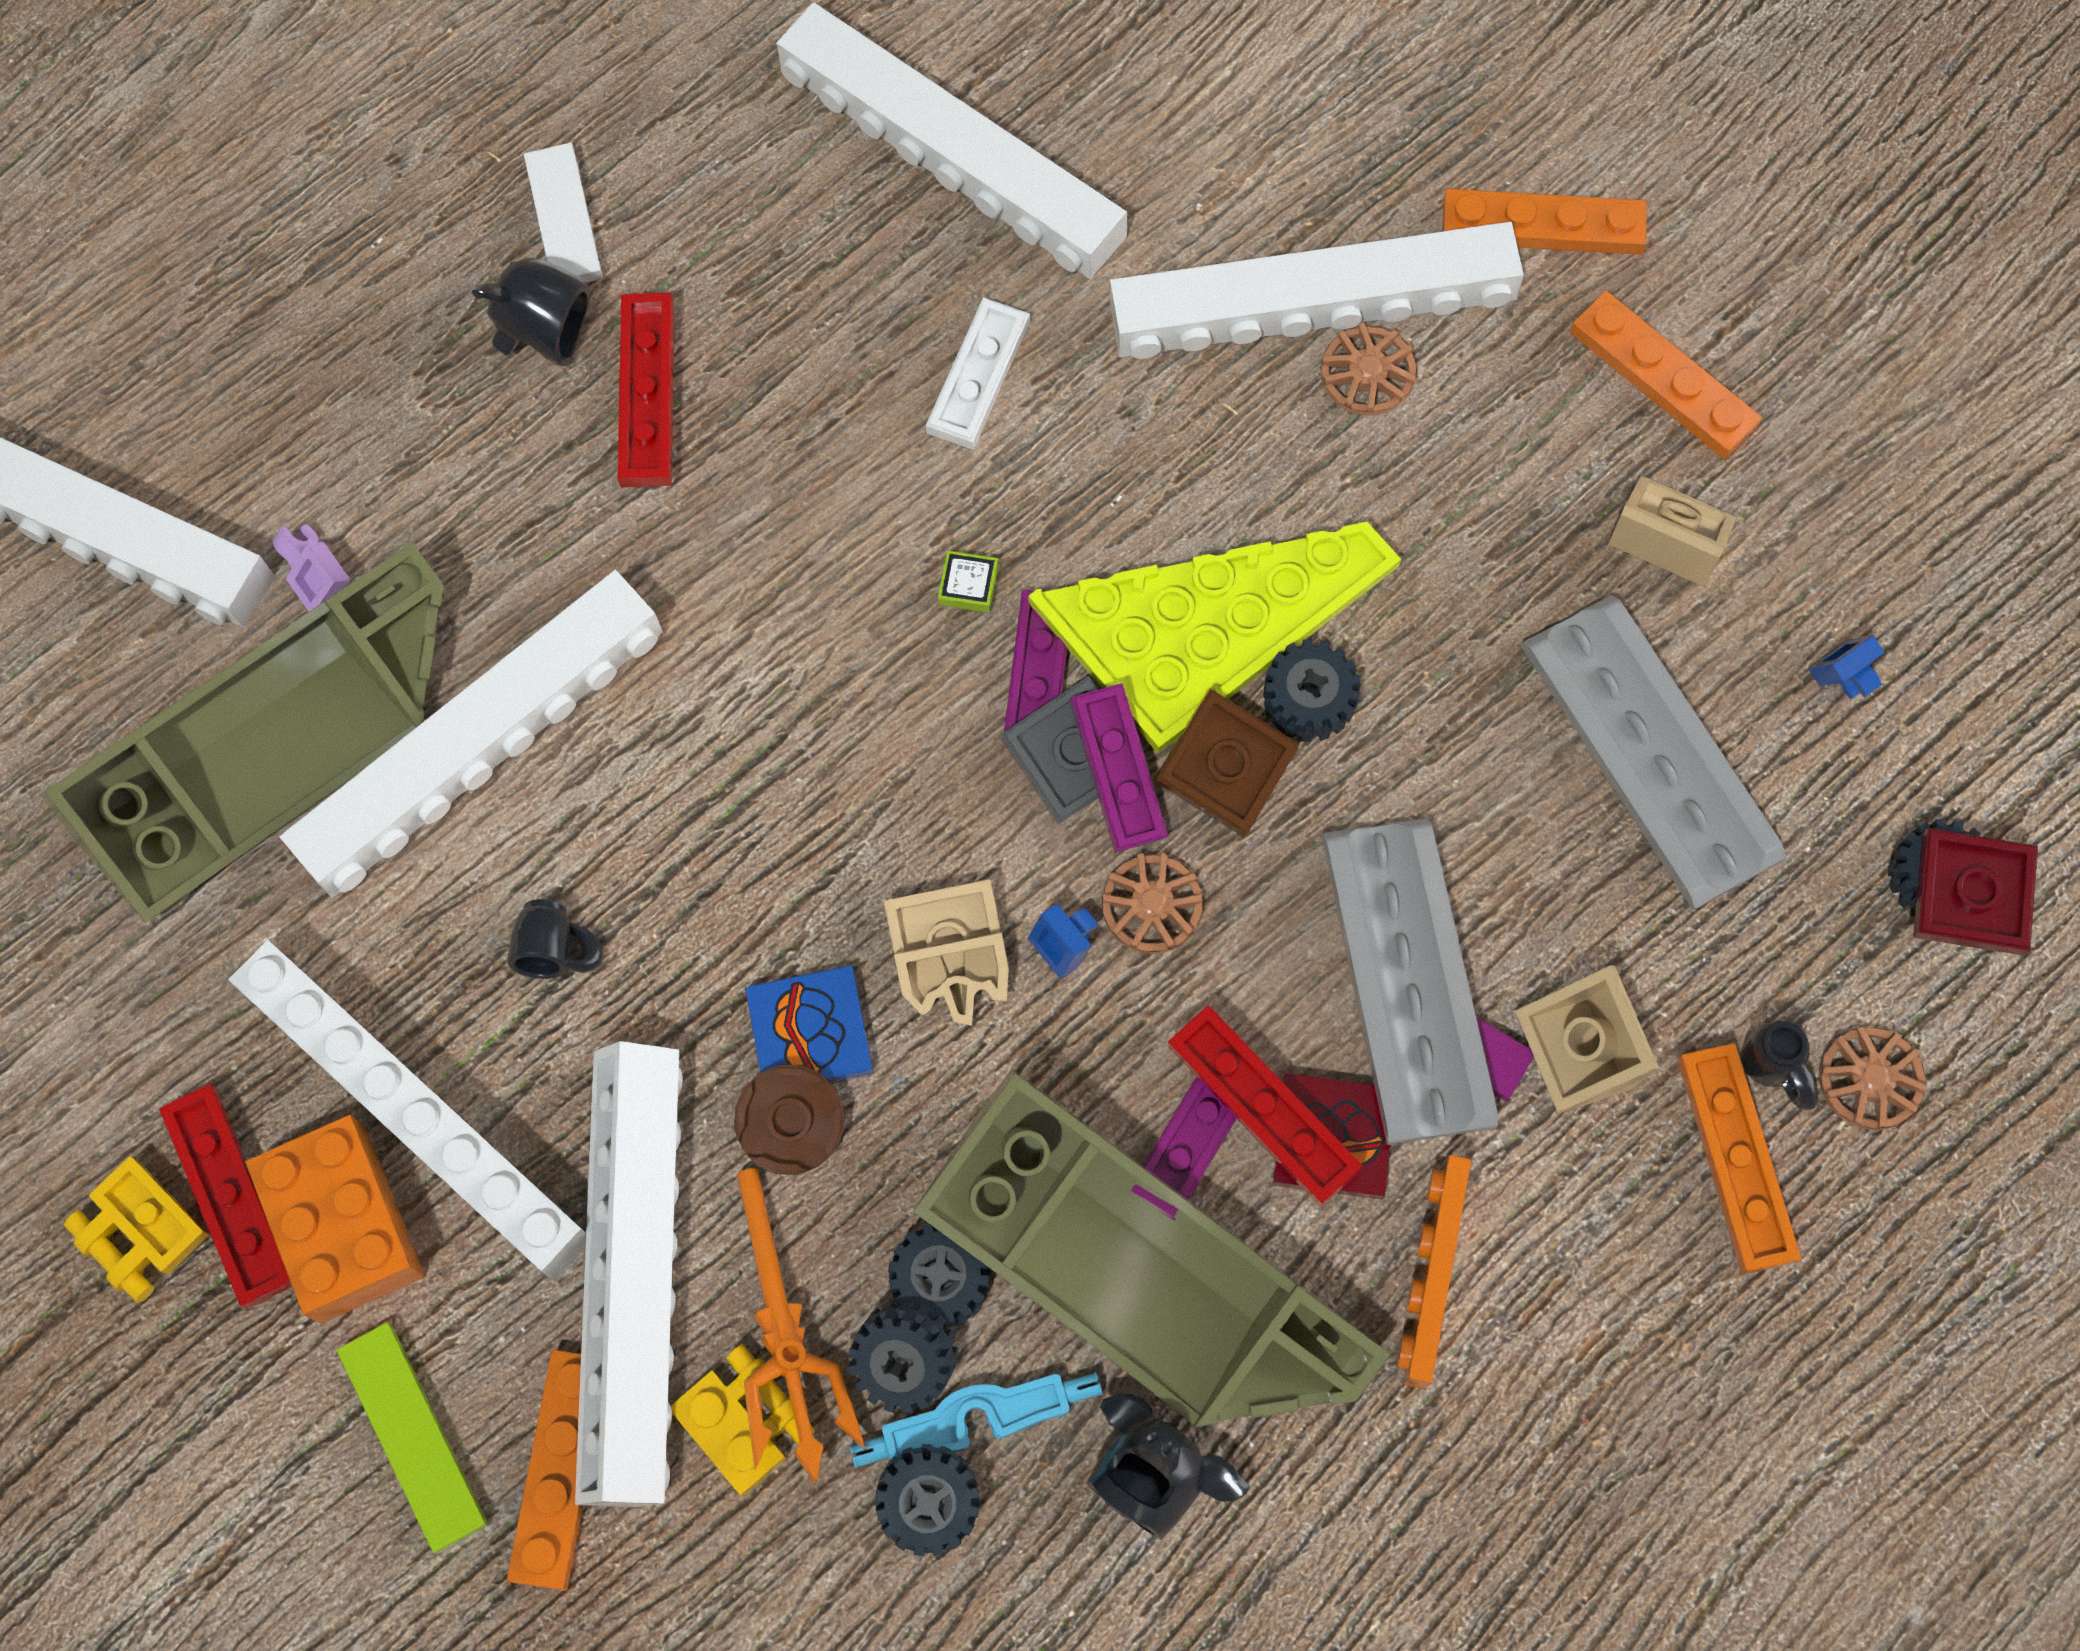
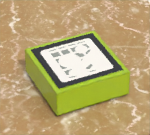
[938,551,999,613]

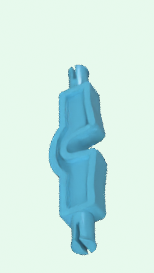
[849,1371,1103,1469]

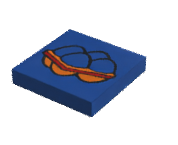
[745,965,874,1082]

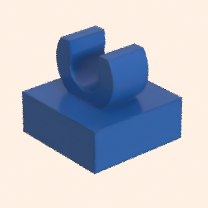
[1808,635,1885,699]
[1028,904,1099,980]

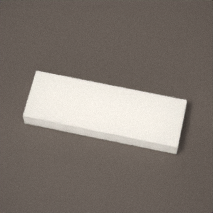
[524,142,603,283]
[926,297,1030,450]

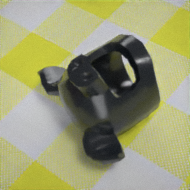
[471,258,590,366]
[1086,1393,1250,1540]

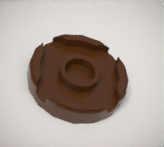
[734,1064,845,1175]

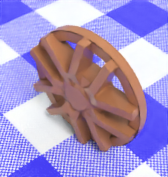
[1321,323,1417,415]
[1102,853,1203,954]
[1819,1027,1927,1130]

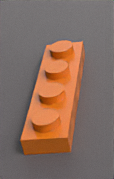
[1442,189,1647,255]
[1569,290,1763,460]
[1678,1043,1801,1275]
[1396,1155,1472,1390]
[506,1350,584,1591]

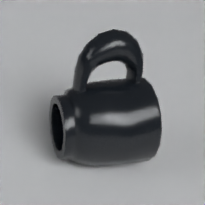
[507,899,604,979]
[1741,1020,1819,1110]

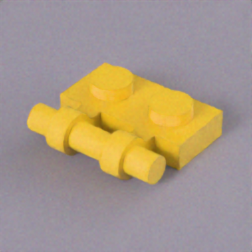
[63,1156,209,1303]
[670,1344,816,1497]

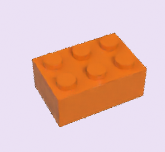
[245,1115,425,1324]

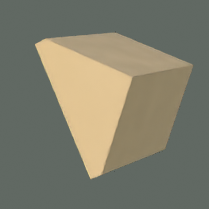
[1608,475,1737,587]
[1515,965,1659,1113]

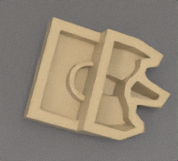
[884,879,1009,1026]

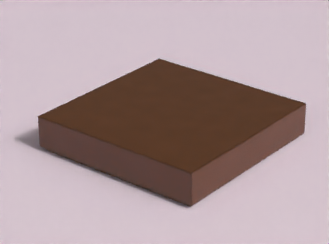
[1153,689,1300,837]

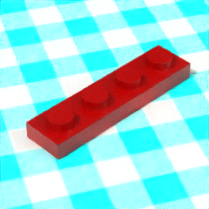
[617,293,674,488]
[1168,1005,1363,1208]
[159,1084,292,1309]

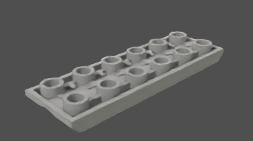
[1521,595,1786,911]
[1321,818,1498,1145]

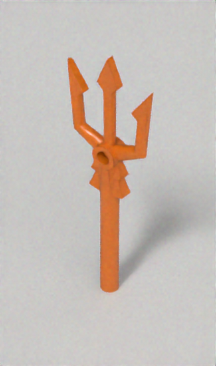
[737,1168,867,1484]

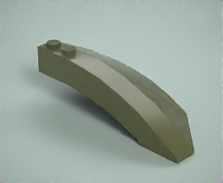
[40,542,444,923]
[913,1069,1390,1427]

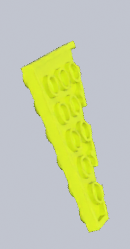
[1028,522,1401,754]

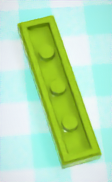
[336,1322,489,1554]

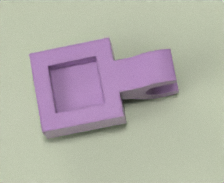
[273,524,350,612]

